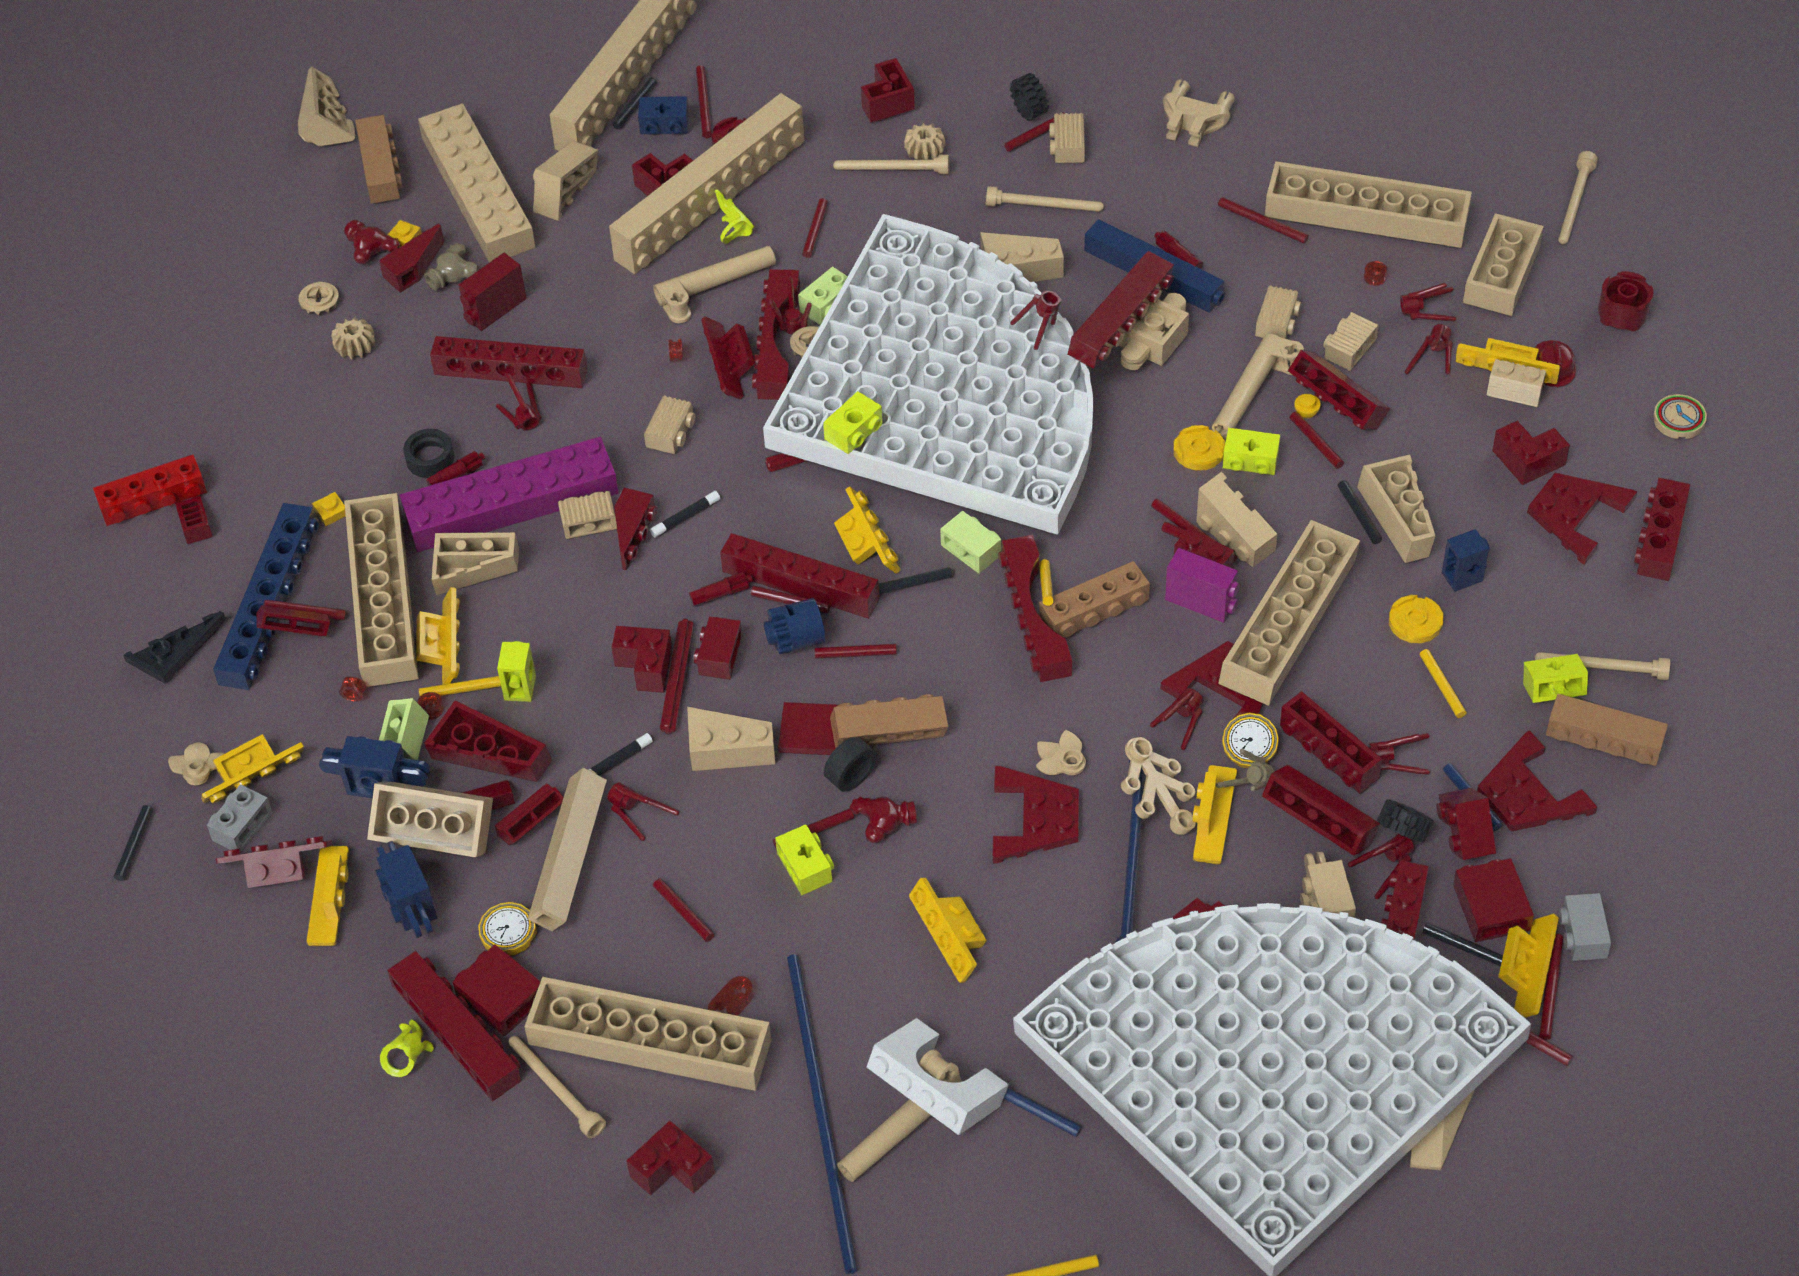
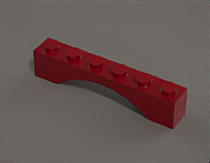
[752,269,801,400]
[998,535,1072,682]

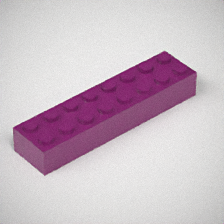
[399,436,619,553]

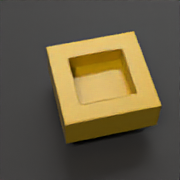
[388,220,422,247]
[312,492,346,527]

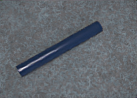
[1443,763,1503,831]
[1003,1088,1082,1137]

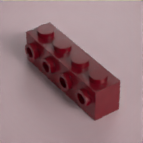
[1288,350,1390,430]
[1280,691,1382,794]
[1262,764,1380,856]
[1381,860,1429,940]

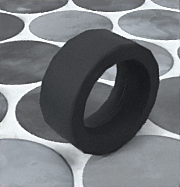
[403,428,455,478]
[824,737,877,792]

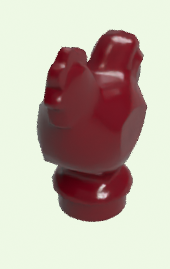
[344,220,400,264]
[850,796,917,843]

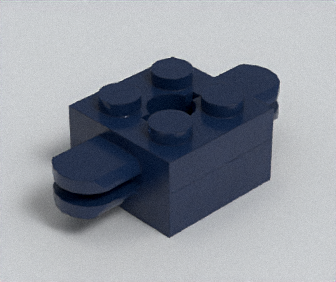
[319,736,431,798]
[375,841,437,939]

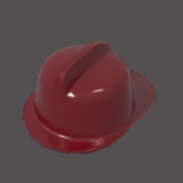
[1535,340,1576,387]

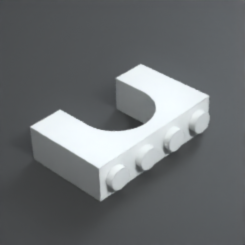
[867,1018,1009,1135]

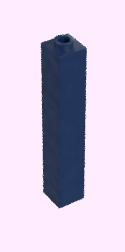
[1084,219,1225,313]

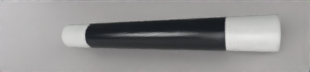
[650,491,720,538]
[588,733,653,776]

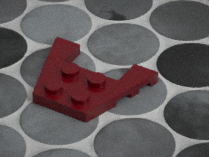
[1527,473,1637,565]
[1160,641,1263,719]
[1477,730,1597,832]
[993,766,1079,864]

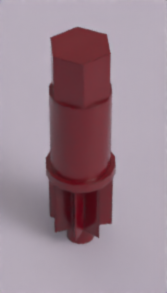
[1154,231,1204,269]
[426,451,486,486]
[689,572,753,606]

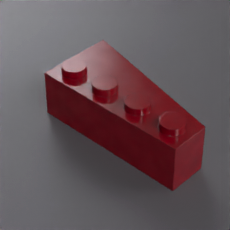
[424,700,552,782]

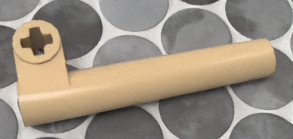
[653,246,776,323]
[1212,334,1304,438]
[837,1049,962,1182]

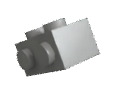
[207,784,273,852]
[1558,893,1611,961]

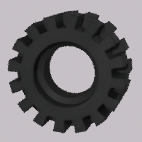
[1010,73,1049,121]
[1377,799,1434,842]

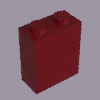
[459,252,527,331]
[1453,858,1534,943]
[452,944,540,1037]

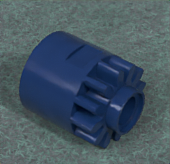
[763,598,826,654]

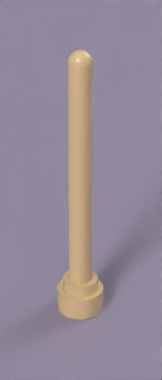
[1558,151,1598,244]
[833,155,949,174]
[986,186,1104,212]
[1535,652,1670,680]
[509,1036,606,1139]

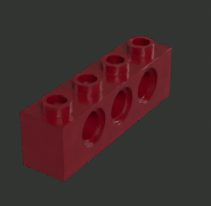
[1634,478,1691,581]

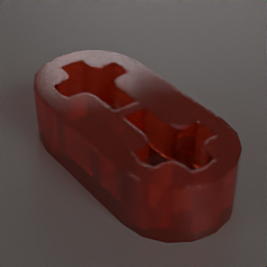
[708,976,754,1016]

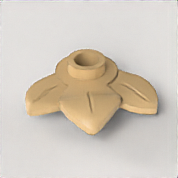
[1036,730,1086,775]
[168,742,223,785]

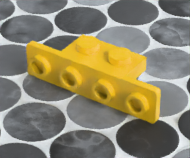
[1455,338,1560,384]
[834,486,901,574]
[416,587,460,685]
[201,734,304,804]
[1192,765,1237,864]
[307,846,349,946]
[909,878,987,983]
[1498,914,1559,1018]

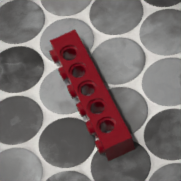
[430,336,588,389]

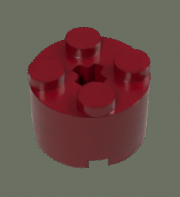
[1598,271,1654,331]

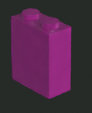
[1165,548,1240,623]

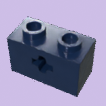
[638,96,689,134]
[1442,529,1490,592]

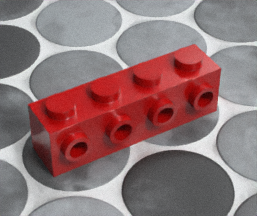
[93,454,207,526]

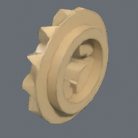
[299,282,339,315]
[790,326,819,358]

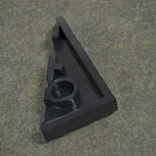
[123,611,226,684]

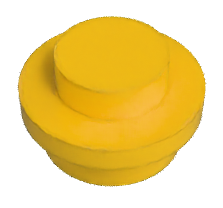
[1294,394,1320,418]

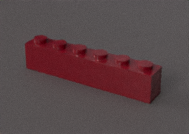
[1067,251,1174,369]
[720,533,879,619]
[387,951,521,1102]

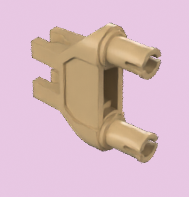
[1163,79,1235,147]

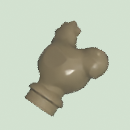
[424,243,478,291]

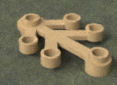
[1121,737,1196,835]

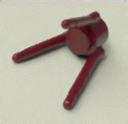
[768,276,812,335]
[1400,283,1456,321]
[1010,290,1062,350]
[1405,324,1453,374]
[496,373,542,431]
[1150,688,1203,750]
[1369,733,1430,775]
[607,782,679,841]
[1348,834,1414,900]

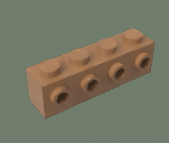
[355,115,403,204]
[1039,561,1150,637]
[830,694,948,748]
[1546,694,1668,766]

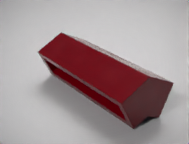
[257,605,330,637]
[495,783,564,845]

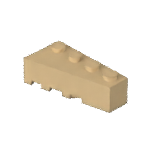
[1357,455,1435,563]

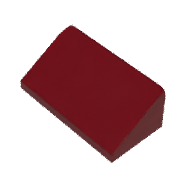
[463,780,515,810]

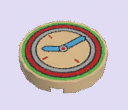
[1653,394,1707,439]

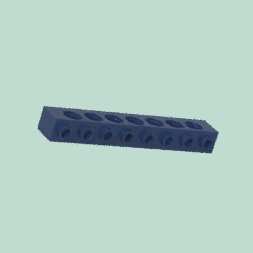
[213,503,319,690]

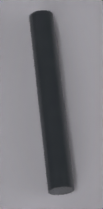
[612,77,657,129]
[1337,480,1382,544]
[878,567,952,594]
[114,805,153,881]
[1422,923,1503,967]

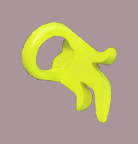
[715,190,754,244]
[380,1020,434,1077]

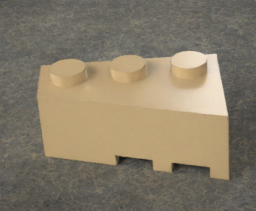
[533,141,598,221]
[980,232,1064,282]
[1197,472,1277,567]
[432,533,519,595]
[687,707,776,771]

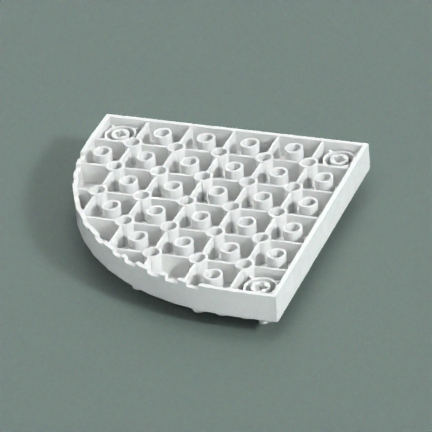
[763,214,1093,535]
[1013,903,1531,1276]

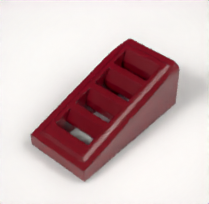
[175,496,213,544]

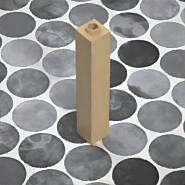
[528,768,607,931]

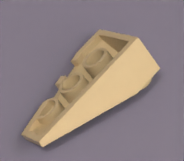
[298,66,355,146]
[1410,1090,1474,1170]

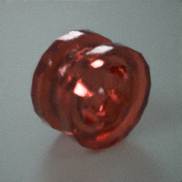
[1364,261,1387,286]
[669,338,683,362]
[339,676,367,702]
[417,692,444,720]

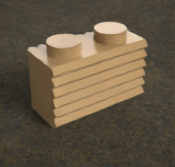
[1050,113,1085,163]
[1255,285,1301,339]
[1323,312,1379,371]
[1487,359,1546,407]
[644,395,695,454]
[558,491,617,539]

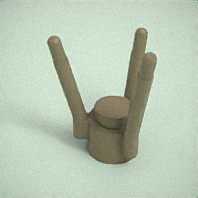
[1216,749,1274,791]

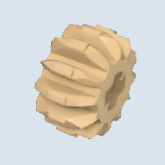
[904,122,945,160]
[332,317,375,360]

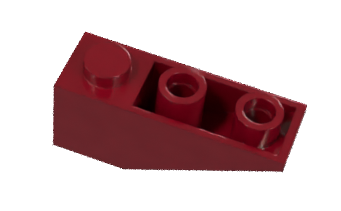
[379,223,444,293]
[614,487,658,570]

